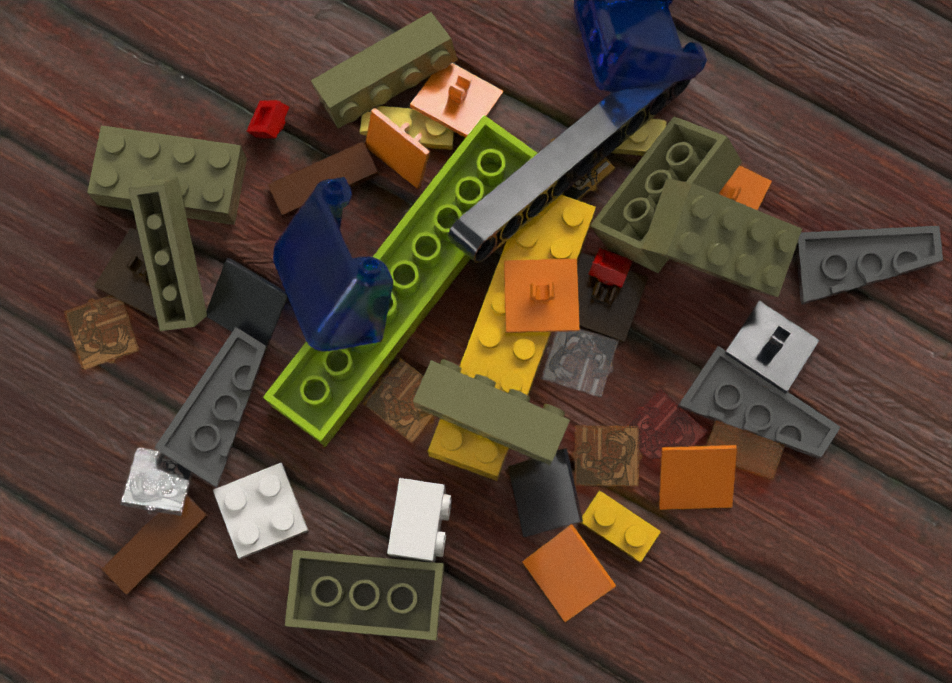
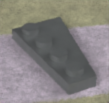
[796,226,943,305]
[154,327,267,488]
[677,346,841,459]

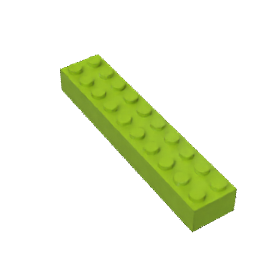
[263,115,537,447]

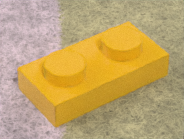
[579,490,661,563]

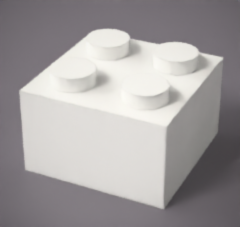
[387,478,452,563]

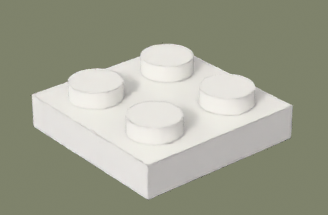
[213,463,308,559]

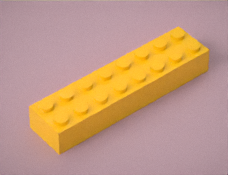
[428,195,596,481]

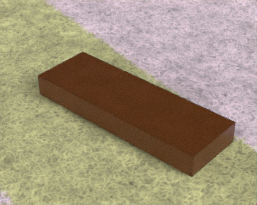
[268,141,379,218]
[102,493,208,595]

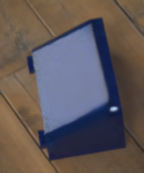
[574,0,707,93]
[273,177,394,351]

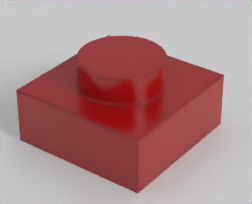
[246,100,290,139]
[589,248,632,287]

